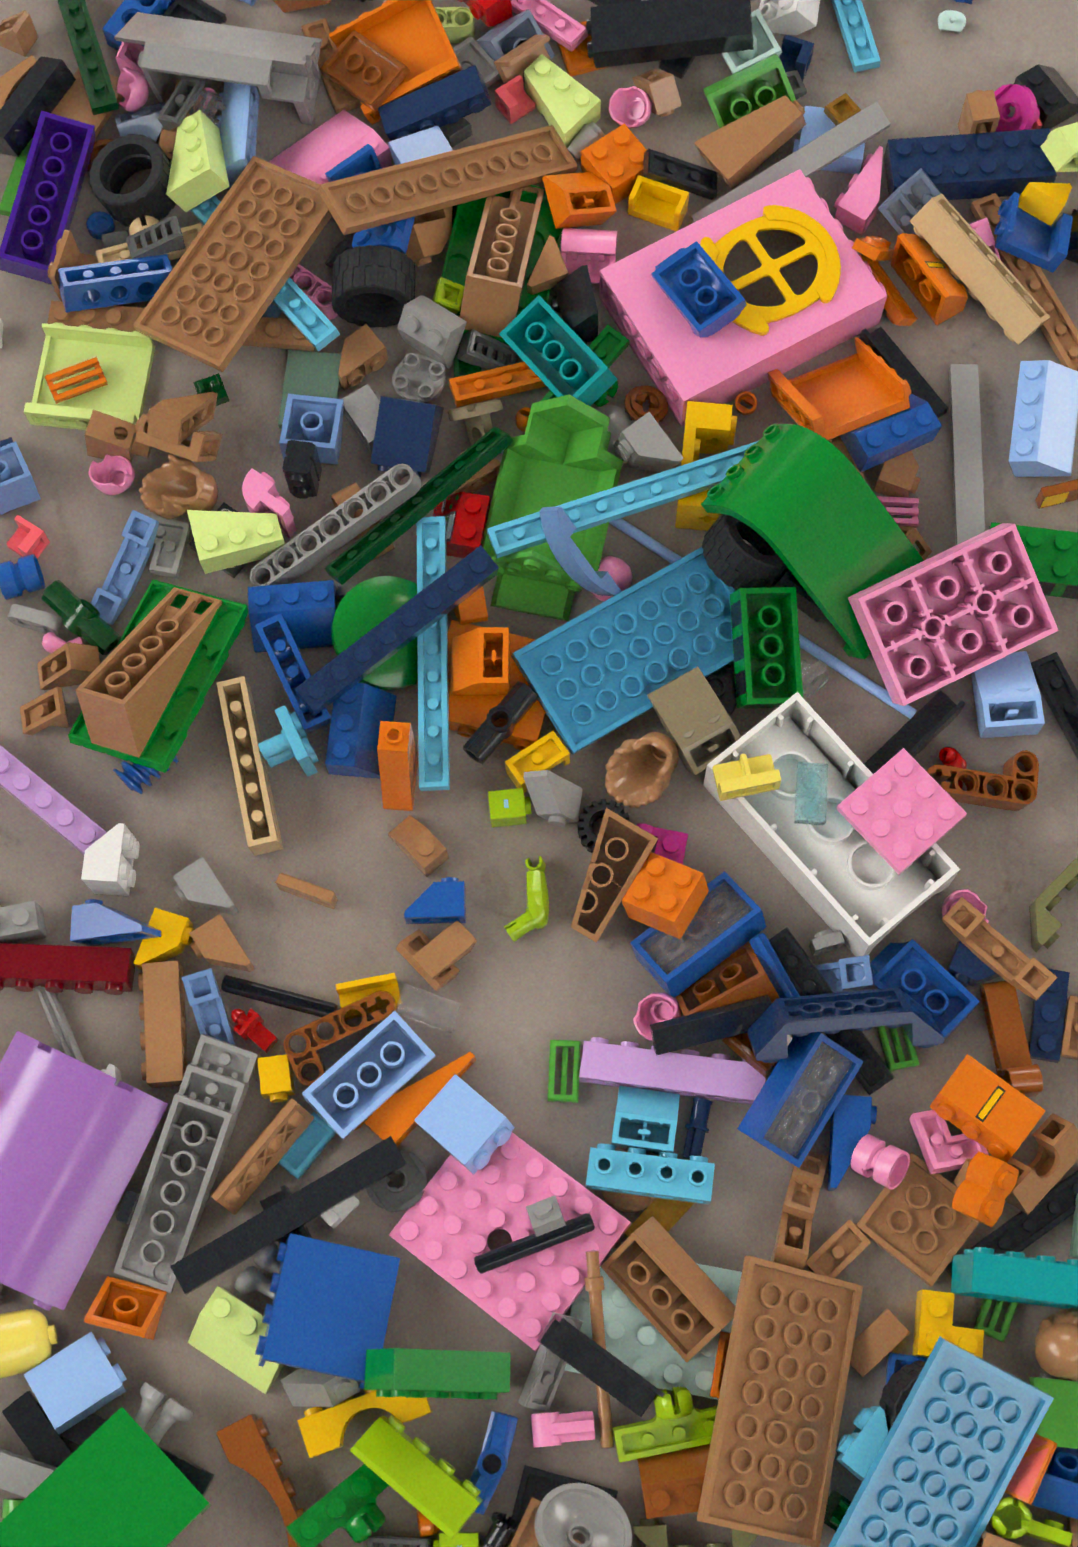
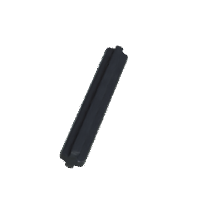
[221,975,338,1017]
[474,1213,595,1274]

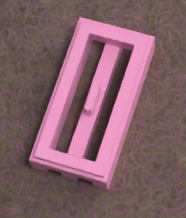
[877,496,919,528]

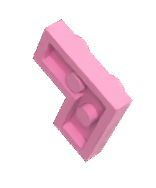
[909,1110,989,1175]

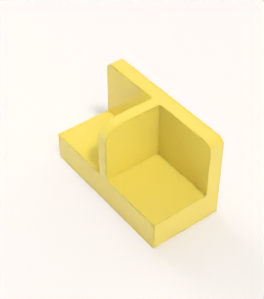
[712,754,782,801]

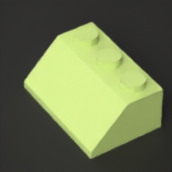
[188,1286,285,1394]

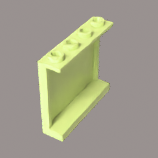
[24,322,155,430]

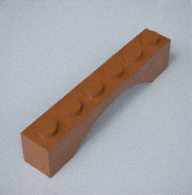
[216,1414,322,1547]

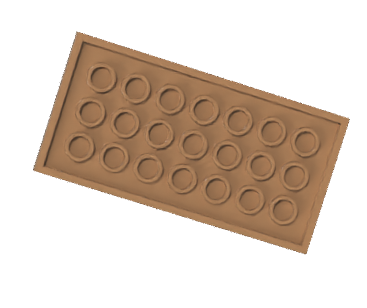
[133,156,332,372]
[696,1256,863,1547]

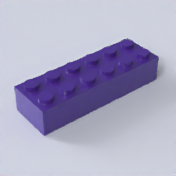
[0,110,95,285]

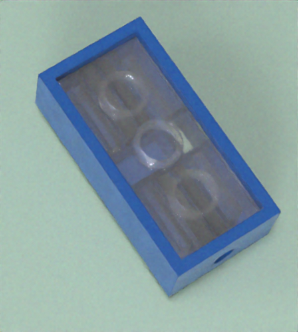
[630,871,767,998]
[737,1032,864,1168]

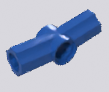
[469,1411,519,1515]

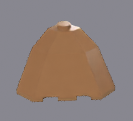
[355,206,453,267]

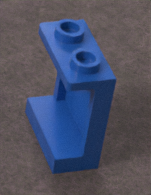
[994,192,1073,273]

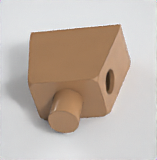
[85,410,152,462]

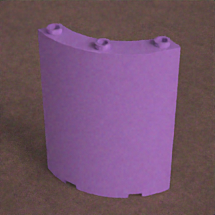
[0,1031,168,1311]

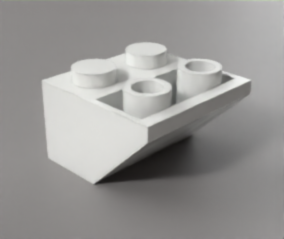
[759,0,820,36]
[81,823,140,896]

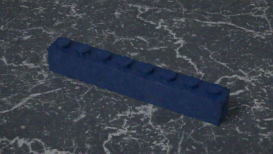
[295,545,499,717]

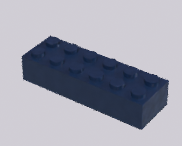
[884,128,1057,200]

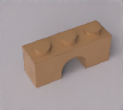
[1005,1113,1078,1214]

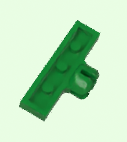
[541,325,630,407]
[285,1464,390,1547]

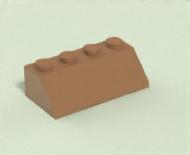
[600,1216,735,1362]

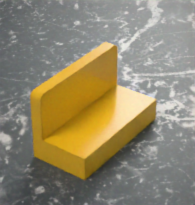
[335,973,403,1020]

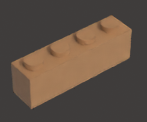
[138,960,188,1088]

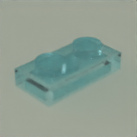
[794,762,828,826]

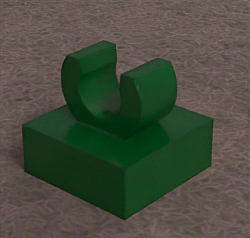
[193,373,229,406]
[824,1490,851,1531]

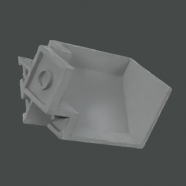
[114,12,322,125]

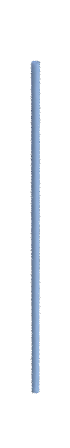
[501,450,917,719]

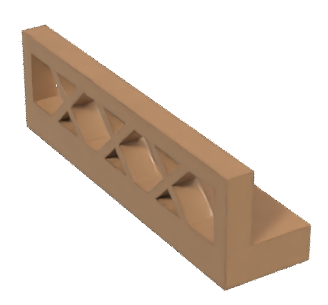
[210,1098,314,1215]

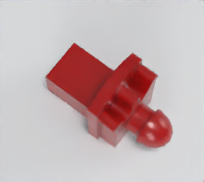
[231,1008,279,1053]

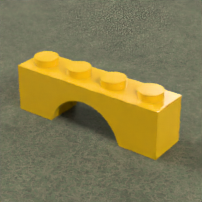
[297,1390,433,1458]

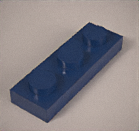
[1028,968,1070,1063]

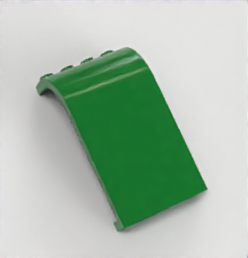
[701,424,924,659]
[0,1406,211,1547]

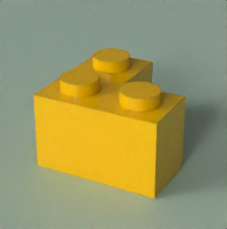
[912,1289,984,1359]

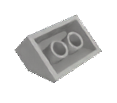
[613,412,683,473]

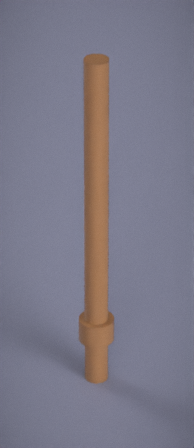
[585,1250,614,1448]

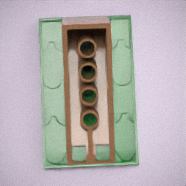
[441,185,563,345]
[68,579,249,773]

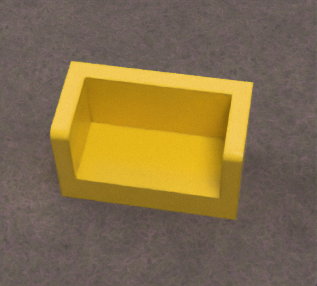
[628,175,689,231]
[505,730,570,793]

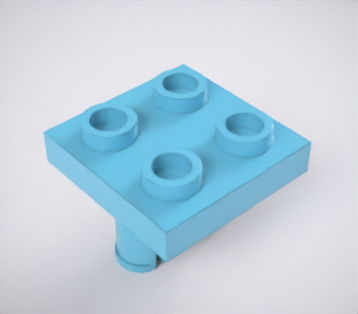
[258,705,319,777]

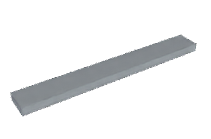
[691,101,891,223]
[949,364,985,545]

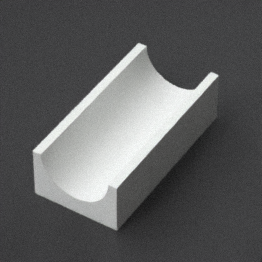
[703,692,960,957]

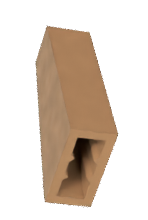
[694,95,806,190]

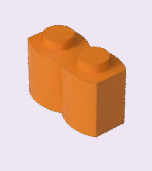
[952,1151,1019,1227]

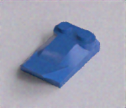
[352,216,415,254]
[651,241,746,338]
[870,939,980,1046]

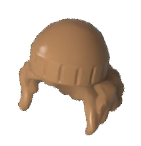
[139,453,219,519]
[605,732,679,808]
[1035,1308,1078,1381]

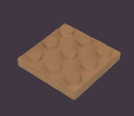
[856,1152,979,1287]

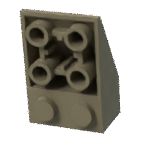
[647,666,741,775]

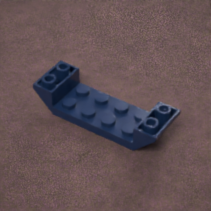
[747,987,944,1063]

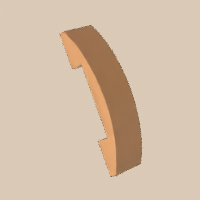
[942,897,1057,1001]

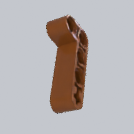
[926,750,1039,811]
[980,980,1043,1097]
[283,990,396,1086]

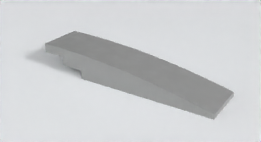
[113,1034,260,1293]

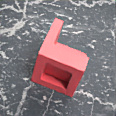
[495,75,535,124]
[6,515,50,558]

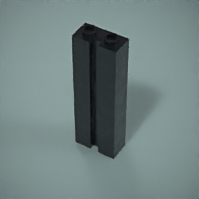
[586,0,754,68]

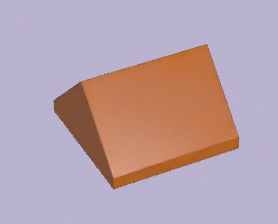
[84,1276,167,1340]

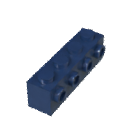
[378,65,492,141]

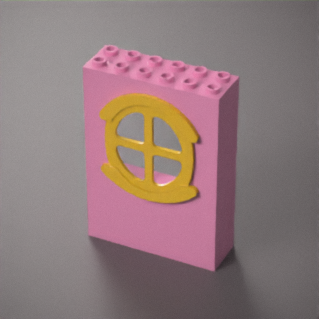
[599,169,887,427]

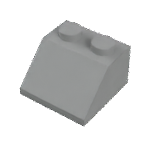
[397,295,467,369]

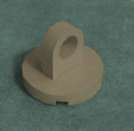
[448,398,503,445]

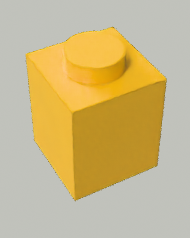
[257,1054,295,1103]

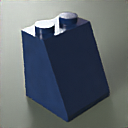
[371,396,444,477]

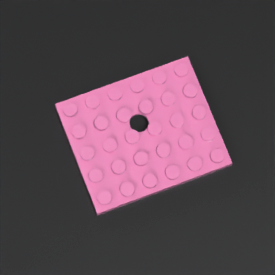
[389,1132,631,1352]

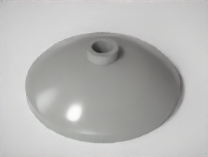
[535,1483,632,1547]

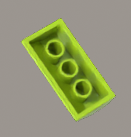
[350,1415,483,1539]

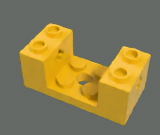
[675,401,737,531]

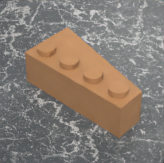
[571,808,658,943]

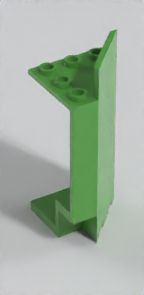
[481,395,623,621]

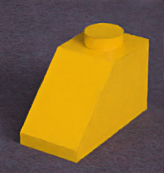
[133,908,195,970]

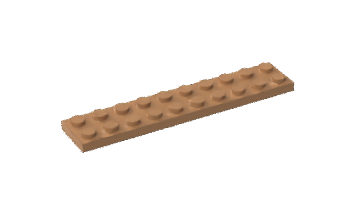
[318,125,578,235]

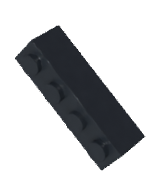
[0,56,76,157]

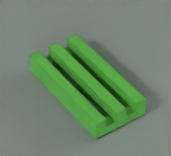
[877,1026,920,1072]
[548,1040,581,1103]
[973,1299,1018,1343]

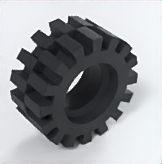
[578,799,629,853]

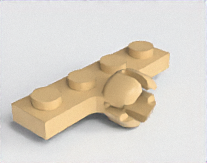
[95,215,202,263]

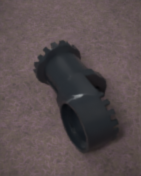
[479,1512,519,1547]

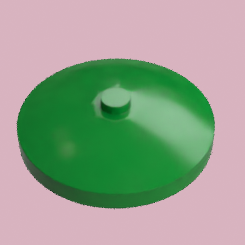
[331,576,418,690]

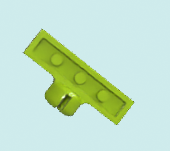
[612,1387,717,1463]
[989,1497,1073,1547]

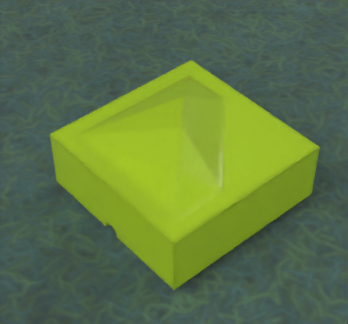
[432,277,465,314]

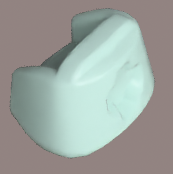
[938,10,966,33]

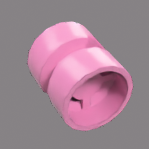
[851,1134,910,1189]

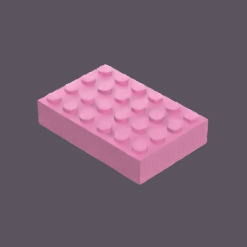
[848,523,1059,706]

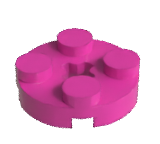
[994,84,1040,132]

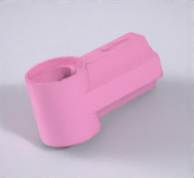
[531,1411,595,1448]

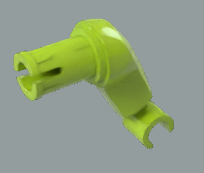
[504,856,549,942]

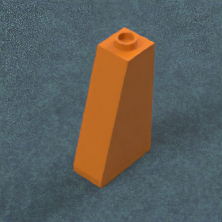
[377,721,419,811]

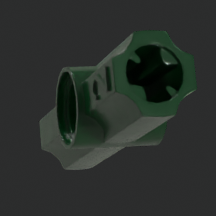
[41,580,121,655]

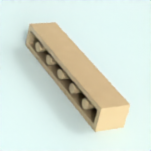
[910,194,1051,345]
[216,676,283,856]

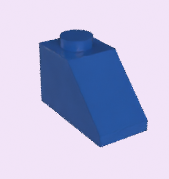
[404,877,466,924]

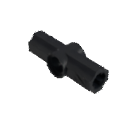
[463,681,538,765]

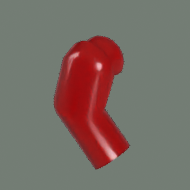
[939,746,967,789]

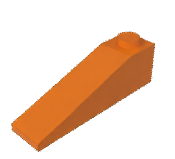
[364,1052,476,1147]

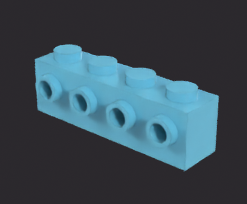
[586,1143,715,1205]

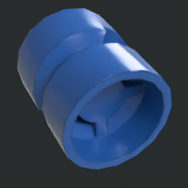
[0,554,45,600]

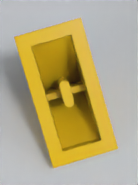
[1018,182,1072,226]

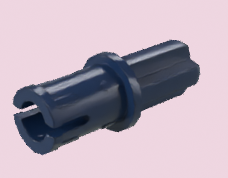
[682,1097,713,1160]

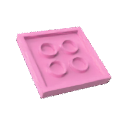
[836,748,967,875]

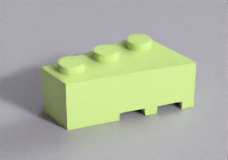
[524,54,601,148]
[166,110,229,212]
[1040,122,1078,172]
[187,510,285,574]

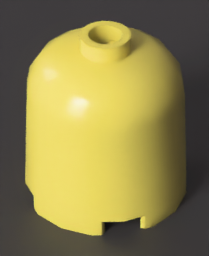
[0,1309,58,1379]

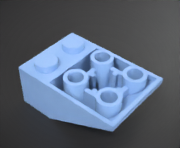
[971,651,1045,738]

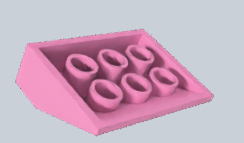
[269,110,392,184]

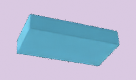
[278,1111,336,1180]

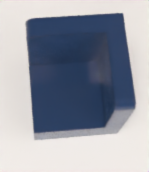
[779,34,815,80]

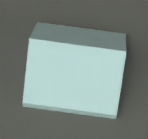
[721,9,782,74]

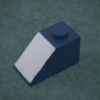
[946,940,1000,987]

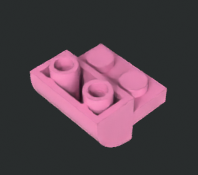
[561,228,618,284]
[242,468,297,538]

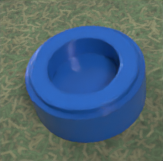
[86,211,115,240]

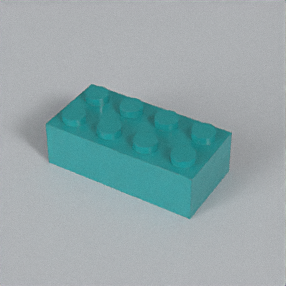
[499,295,618,406]
[951,1247,1078,1310]

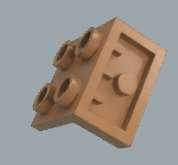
[48,230,99,301]

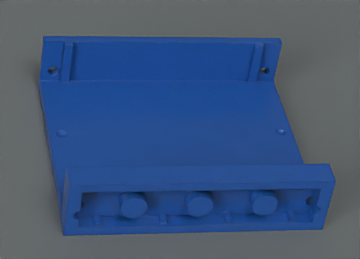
[255,1233,400,1389]

